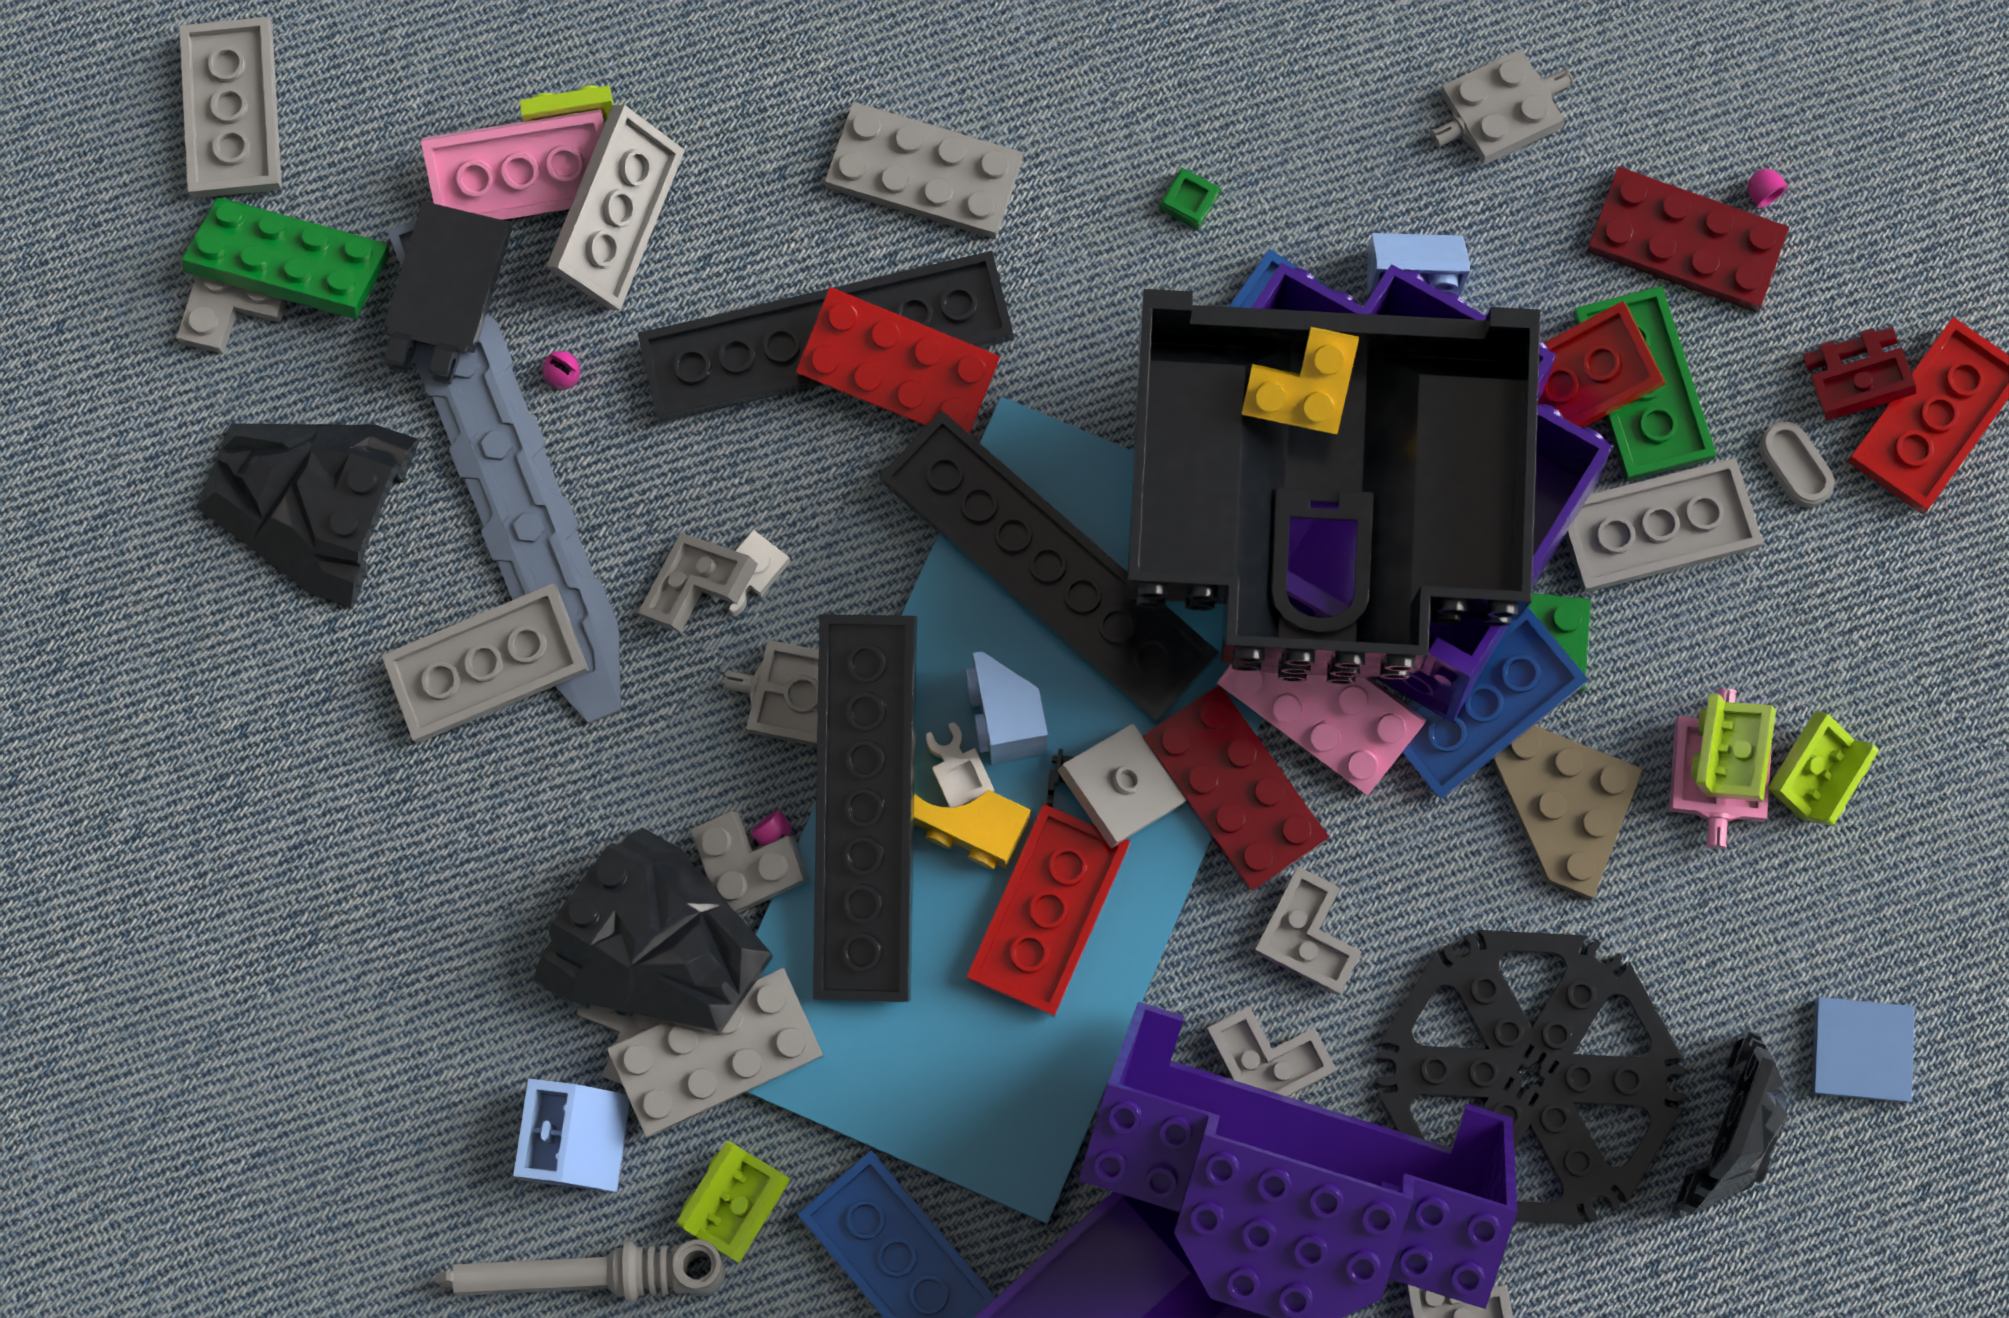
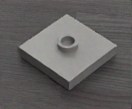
[1057,724,1187,848]

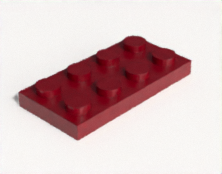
[1586,166,1790,313]
[1142,685,1329,893]

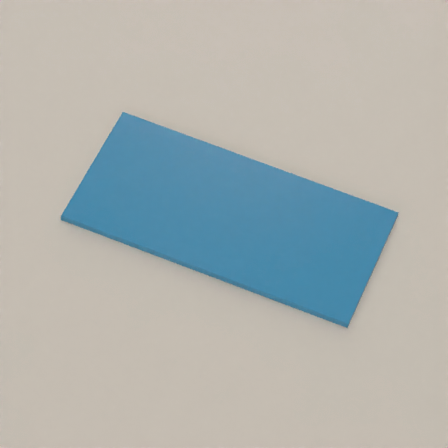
[746,397,1263,1225]

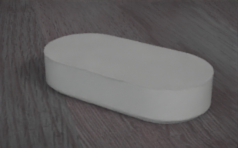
[1759,422,1834,508]

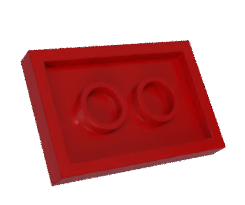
[1538,301,1666,428]

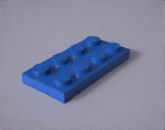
[1402,607,1589,800]
[797,1151,996,1318]

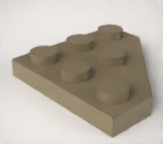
[1492,725,1643,901]

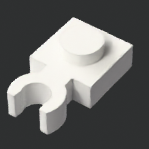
[710,530,790,617]
[926,722,995,807]

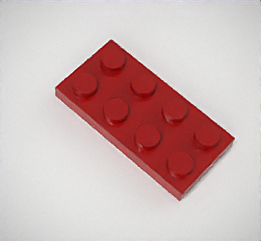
[796,287,1001,434]
[1847,317,2009,515]
[966,804,1131,1018]

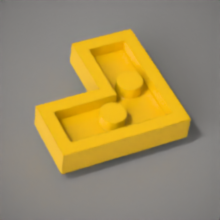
[1242,327,1359,434]

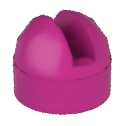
[1747,168,1788,208]
[542,350,580,390]
[750,809,792,847]

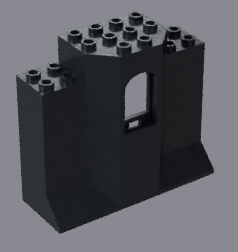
[1126,289,1541,685]

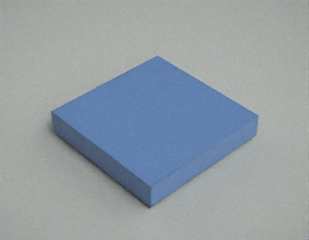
[1811,997,1915,1103]

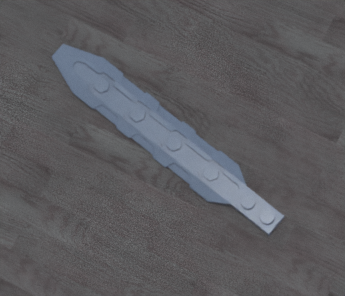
[387,219,621,724]

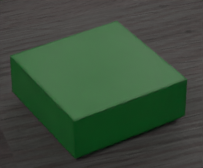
[1159,167,1221,230]

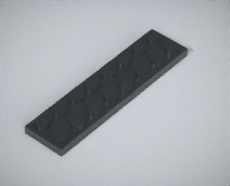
[637,251,1014,423]
[879,411,1219,724]
[813,614,917,1002]

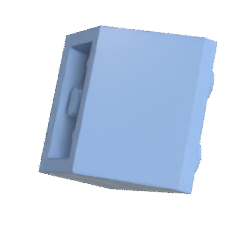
[1367,233,1470,300]
[966,651,1048,765]
[513,1078,630,1192]

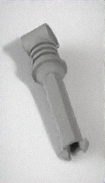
[435,1239,726,1302]

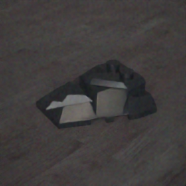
[196,423,420,609]
[533,827,773,1035]
[1671,1029,1787,1217]

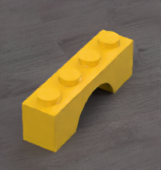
[914,790,1031,870]

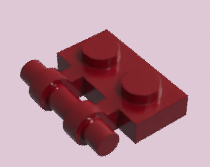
[1802,326,1917,421]

